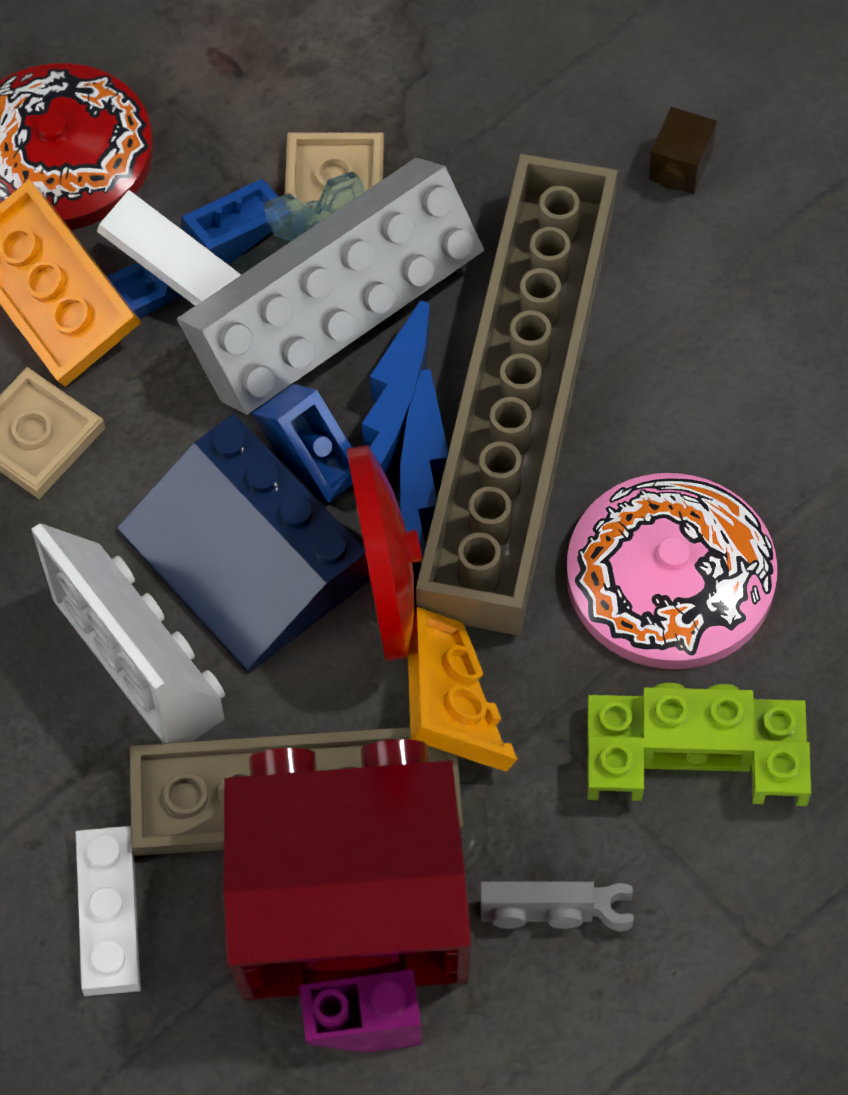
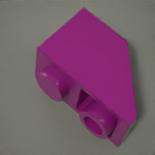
[299,969,422,1053]

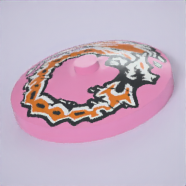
[566,473,777,670]

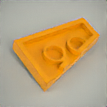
[408,606,518,772]

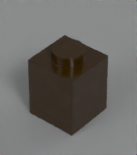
[648,107,717,194]

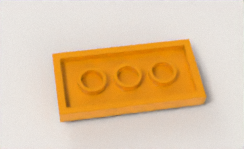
[0,180,142,387]

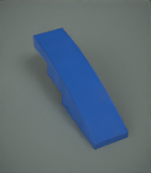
[106,178,291,319]
[362,300,430,479]
[400,369,448,581]

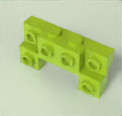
[587,683,811,806]

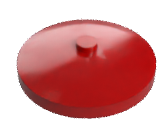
[347,445,422,662]

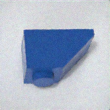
[252,384,353,503]

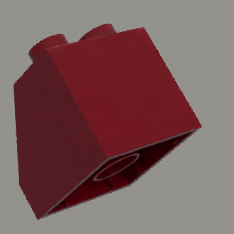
[223,739,471,1001]

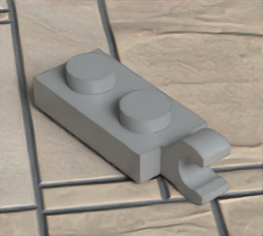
[481,882,634,931]

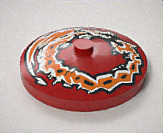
[0,63,153,230]

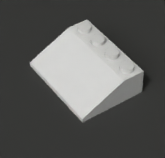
[31,523,225,744]

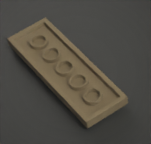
[130,727,463,856]

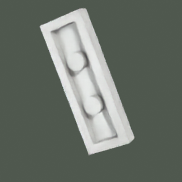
[76,826,141,996]

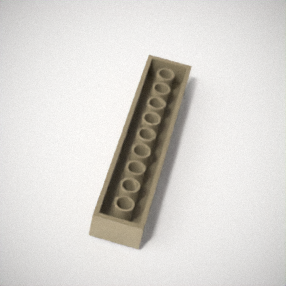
[416,154,618,636]

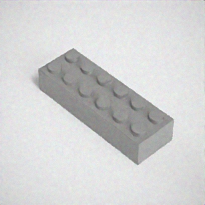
[177,158,485,415]

